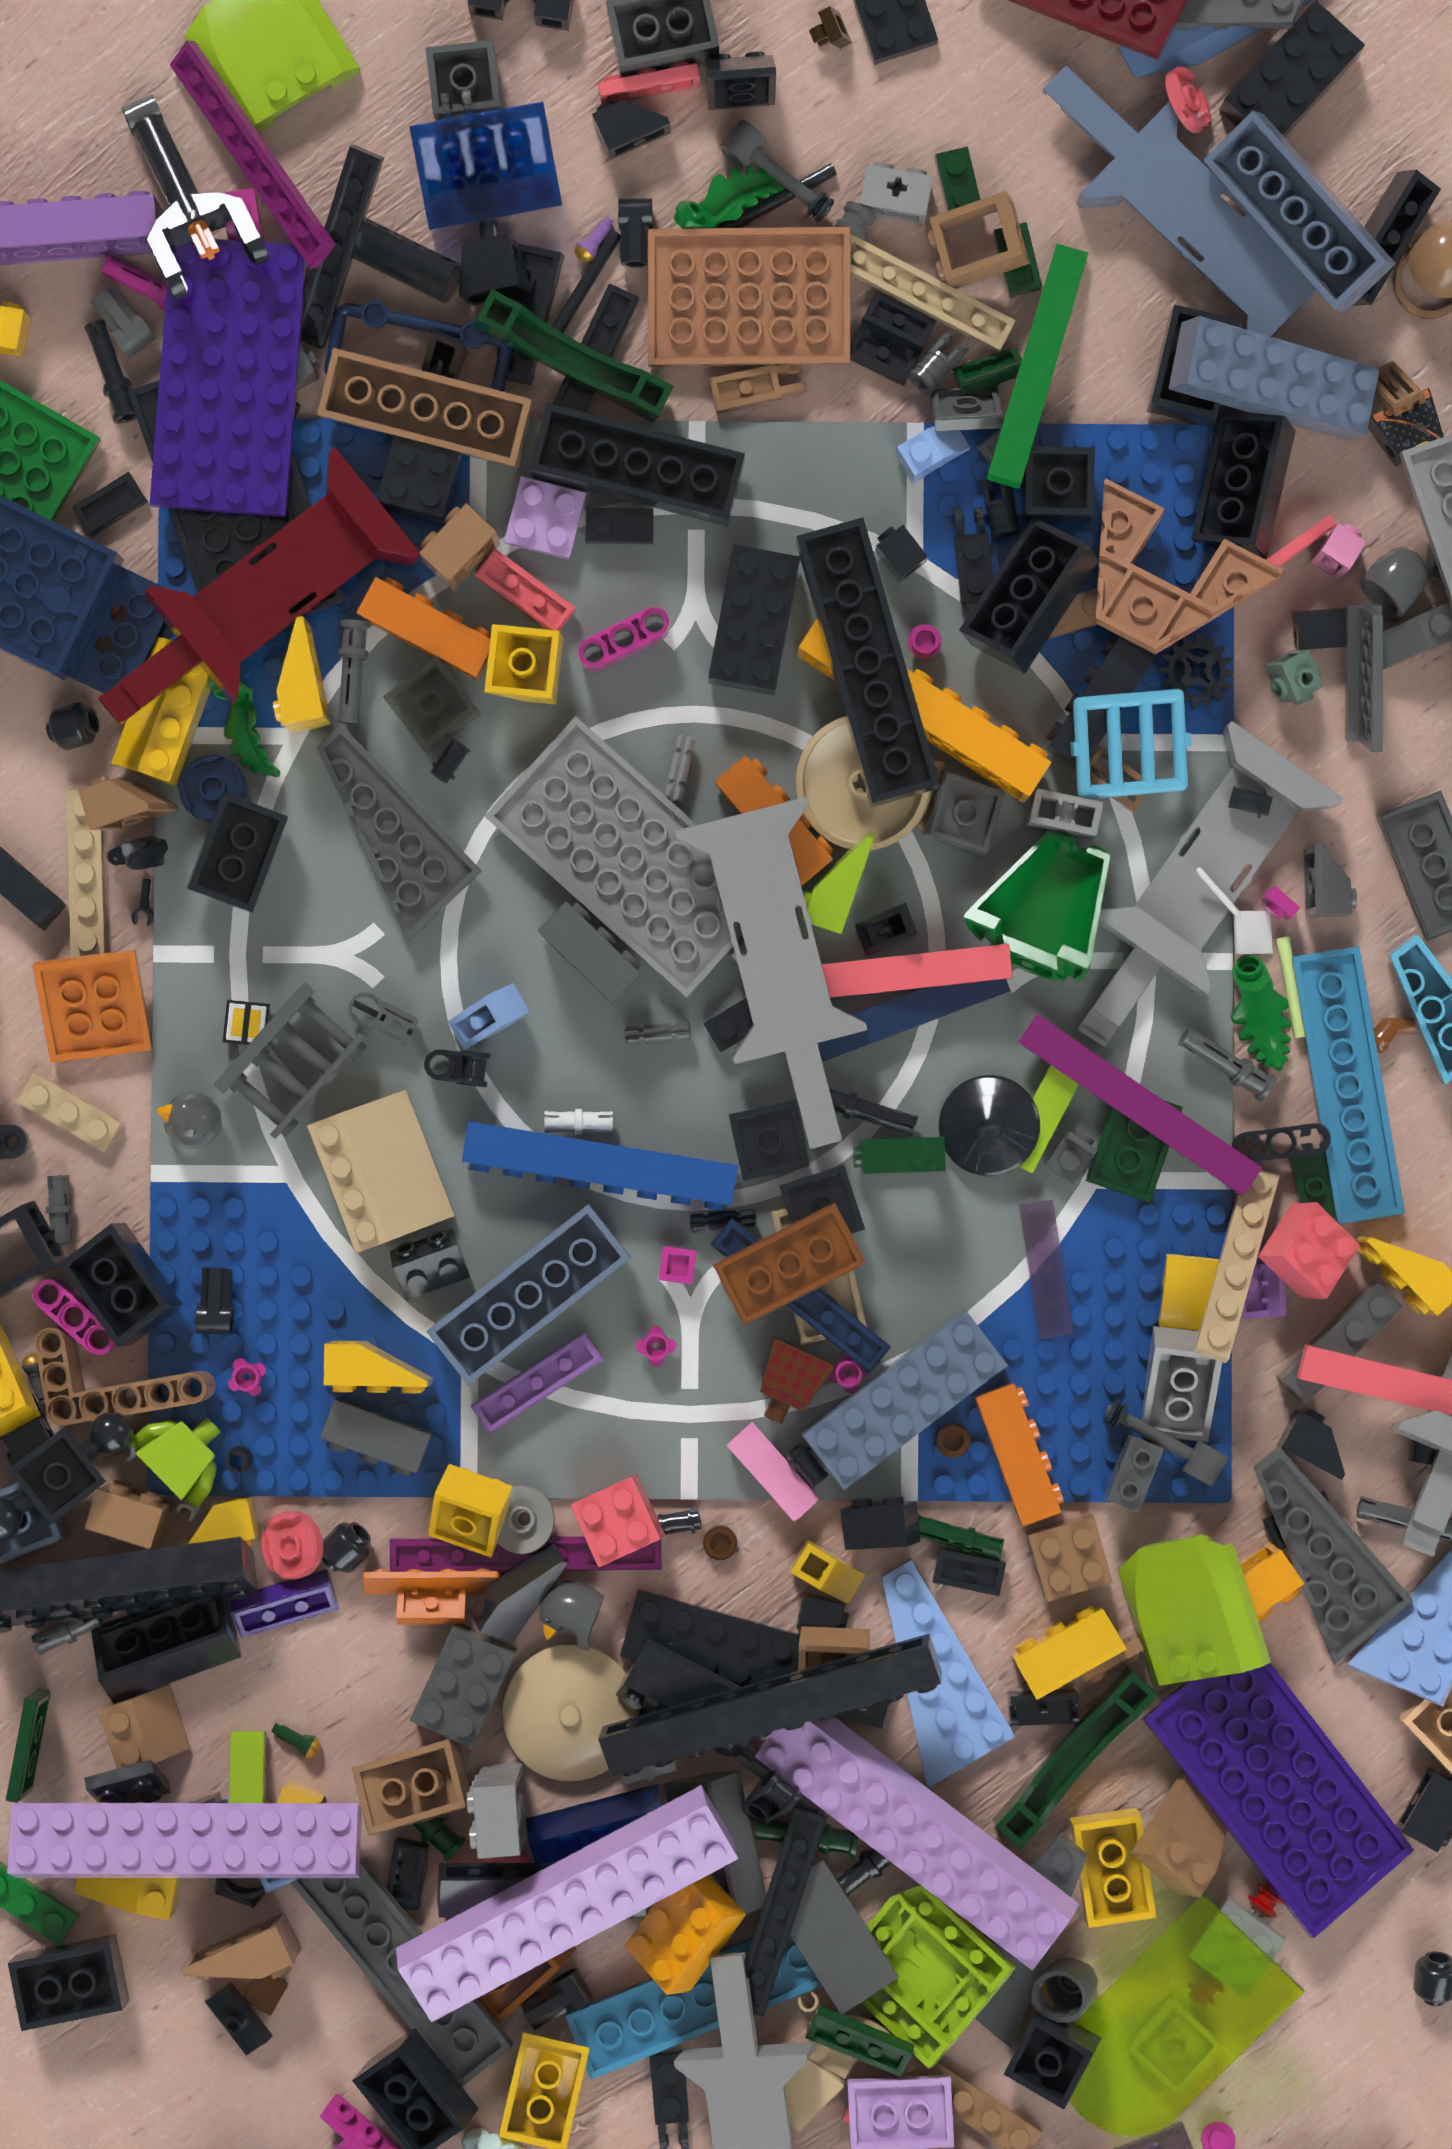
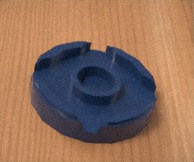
[178,754,247,823]

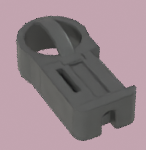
[348,992,418,1045]

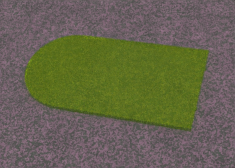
[1069,1894,1305,2136]

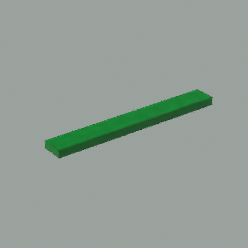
[987,243,1089,489]

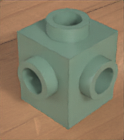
[1265,650,1324,705]

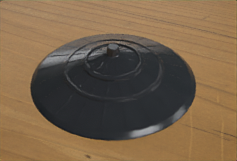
[939,1075,1040,1176]

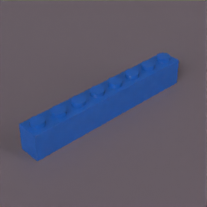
[462,1121,738,1211]

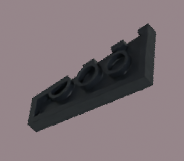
[497,243,564,386]

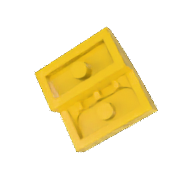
[1158,1254,1219,1331]

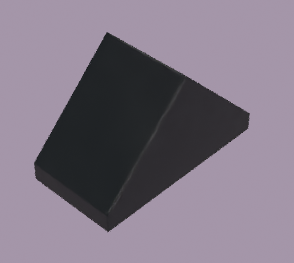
[421,329,469,380]
[855,903,918,956]

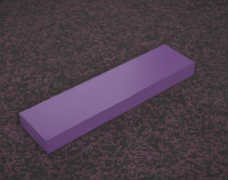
[471,1331,604,1434]

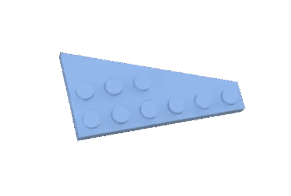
[1348,1549,1452,1707]
[881,1559,1015,1788]

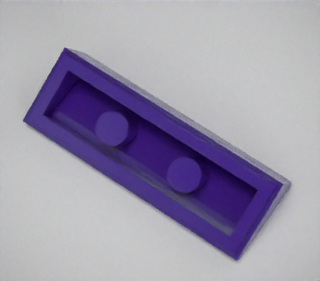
[230,1569,339,1638]

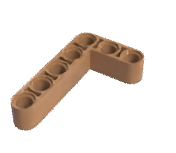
[35,1326,216,1426]

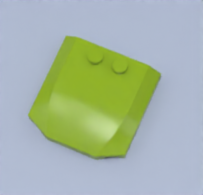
[184,0,361,133]
[1118,1534,1271,1686]
[861,1885,1016,2069]

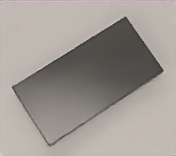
[1376,790,1452,941]
[790,1858,899,2014]

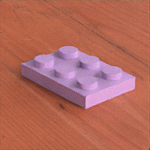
[847,2074,954,2149]

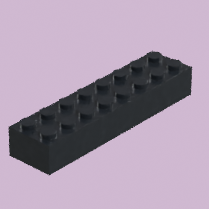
[796,517,940,808]
[0,1537,257,1633]

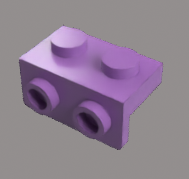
[1240,1249,1287,1319]

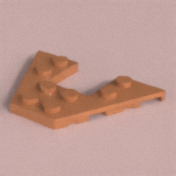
[1096,479,1284,654]

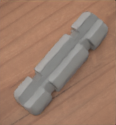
[664,735,695,802]

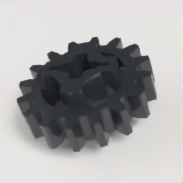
[1158,635,1234,710]

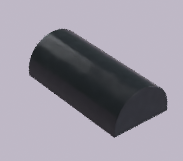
[353,218,461,304]

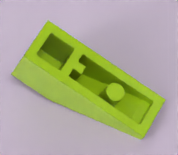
[799,831,876,934]

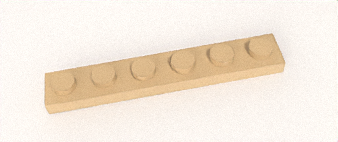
[851,234,1016,353]
[66,790,107,958]
[1193,1170,1280,1363]

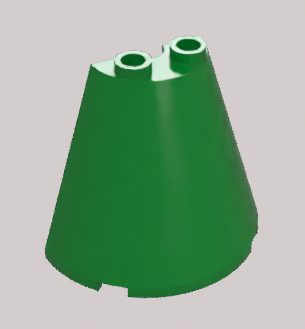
[964,830,1111,982]

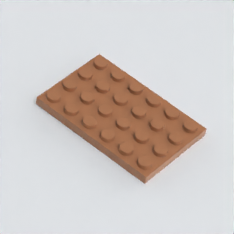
[648,227,851,367]

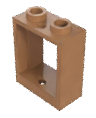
[927,191,1030,289]

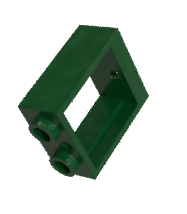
[853,1137,946,1174]

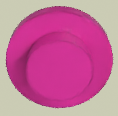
[908,625,942,659]
[1201,2121,1236,2149]

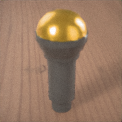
[22,1353,45,1405]

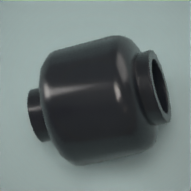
[46,702,100,750]
[322,1522,371,1573]
[1413,1951,1452,2006]

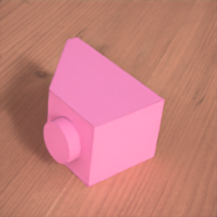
[1310,523,1366,581]

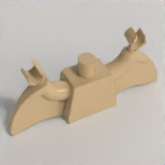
[775,1992,890,2132]

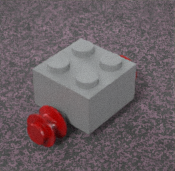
[1187,1882,1286,2006]

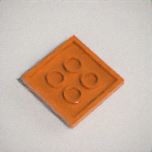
[33,949,153,1063]

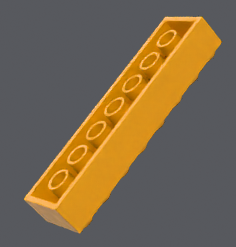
[797,619,1052,804]

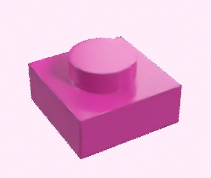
[1261,886,1300,920]
[659,1246,697,1284]

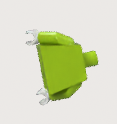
[125,1417,221,1521]

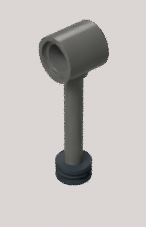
[719,120,834,222]
[1103,1399,1228,1487]

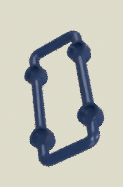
[324,300,512,392]

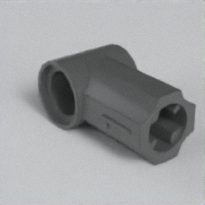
[91,286,156,358]

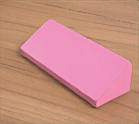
[727,1422,820,1522]

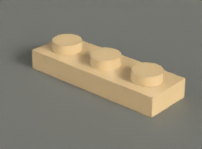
[17,1073,123,1152]

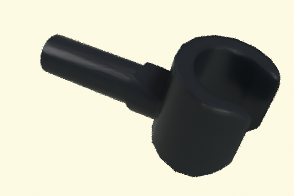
[131,878,154,926]

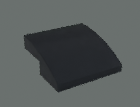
[850,291,936,386]

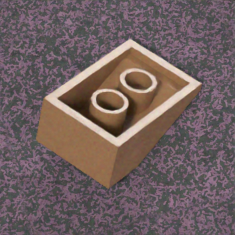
[352,1739,470,1835]
[1131,1771,1227,1898]
[181,1912,301,1979]

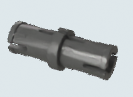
[46,1175,73,1244]
[32,1614,103,1655]

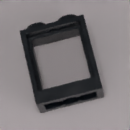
[0,1201,66,1299]

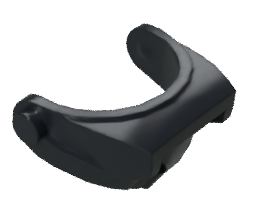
[107,836,168,870]
[215,1878,266,1908]

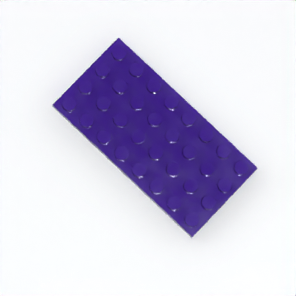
[149,239,307,517]
[1142,1663,1414,1938]

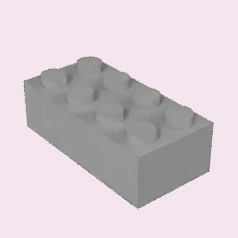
[467,1762,528,1859]

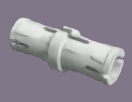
[544,1109,613,1135]

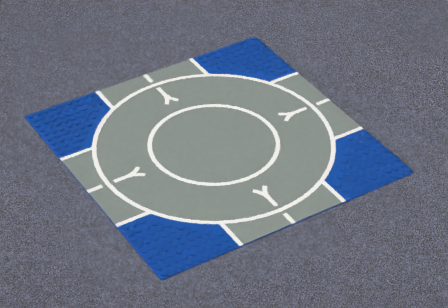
[147,418,1234,1503]

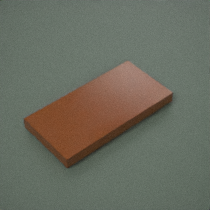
[713,1202,866,1326]

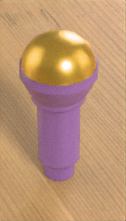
[574,216,614,263]

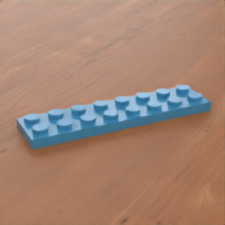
[1291,946,1405,1224]
[565,1936,822,2080]

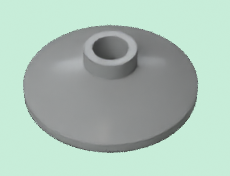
[497,1485,555,1554]

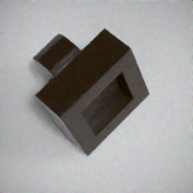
[809,6,852,49]

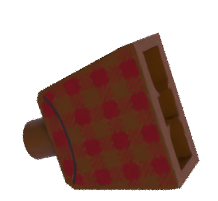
[760,1337,834,1424]

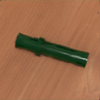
[918,1515,1004,1560]

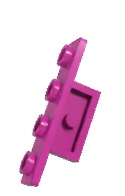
[320,2093,401,2149]

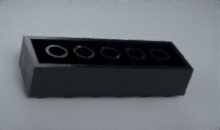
[530,403,745,527]

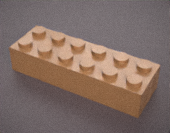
[317,348,535,469]

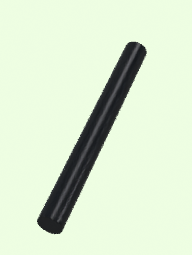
[716,163,837,228]
[552,230,621,333]

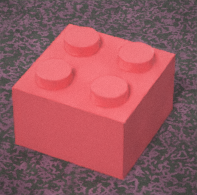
[1258,1202,1360,1299]
[570,1473,665,1568]

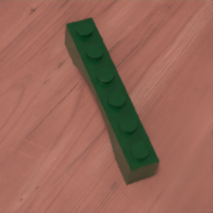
[473,289,674,423]
[993,1666,1158,1849]

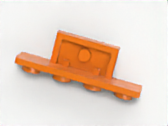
[362,1568,500,1625]

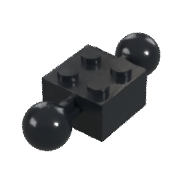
[0,1412,133,1542]

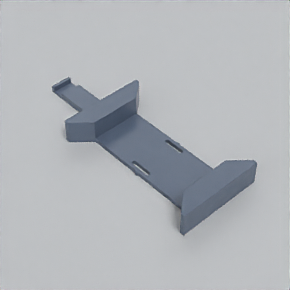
[1042,66,1318,337]

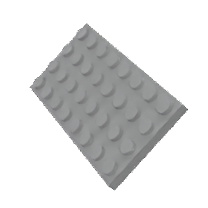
[485,716,743,998]

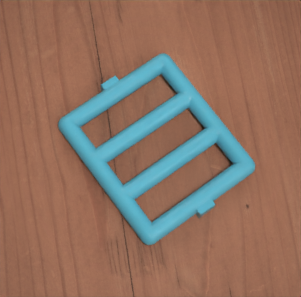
[1070,689,1191,799]

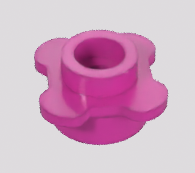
[636,1326,677,1367]
[828,1353,869,1394]
[228,1358,266,1396]

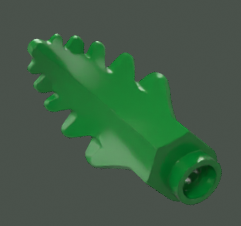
[674,165,784,229]
[209,676,281,777]
[1231,955,1291,1071]

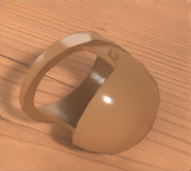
[1394,220,1452,319]

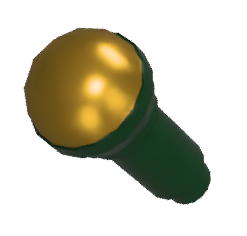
[271,1723,321,1759]

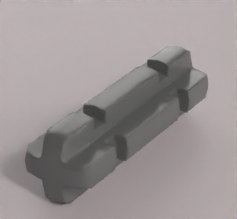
[624,1022,691,1045]

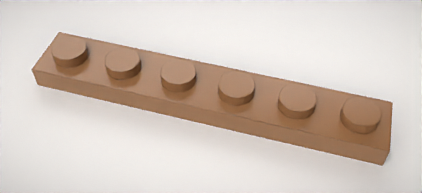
[870,2016,1043,2149]

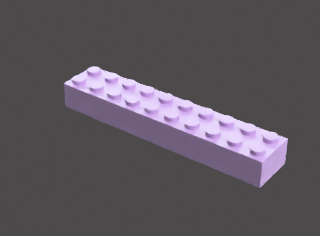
[755,1717,1080,1970]
[396,1785,739,2022]
[7,1803,362,1878]

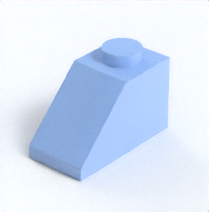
[895,426,970,484]
[448,983,530,1050]

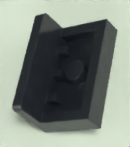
[390,1229,470,1301]

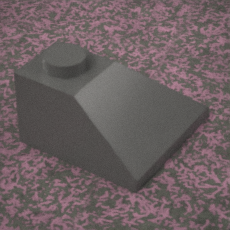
[1304,844,1357,918]

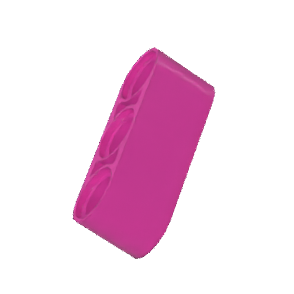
[578,607,670,672]
[32,1278,116,1355]

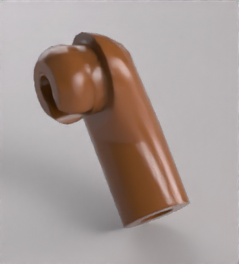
[1374,1018,1415,1053]

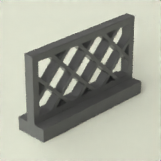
[1345,604,1383,753]

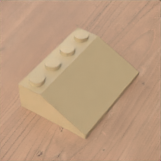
[307,1090,455,1254]

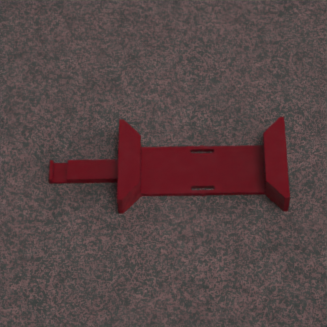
[98,447,420,725]

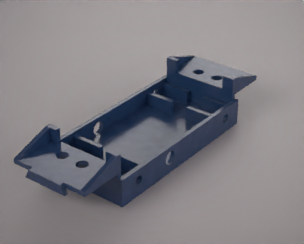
[0,496,165,694]

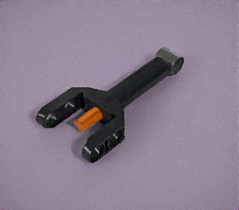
[121,94,270,301]

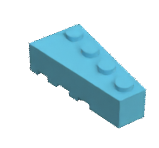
[1387,934,1452,1084]

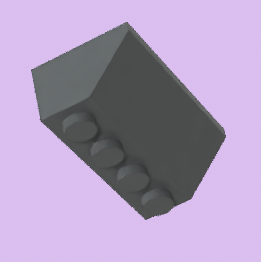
[664,1771,766,1914]

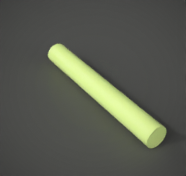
[1276,937,1305,1038]

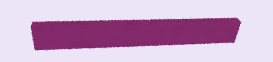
[170,40,336,268]
[1017,1014,1263,1196]
[390,1536,662,1572]

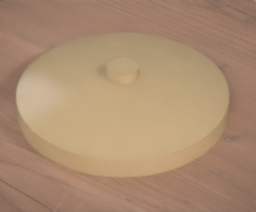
[796,717,931,850]
[502,1643,639,1781]

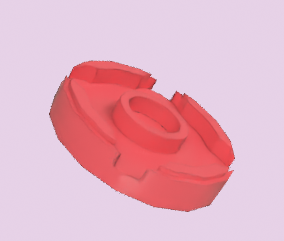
[1165,66,1211,134]
[261,1511,323,1579]

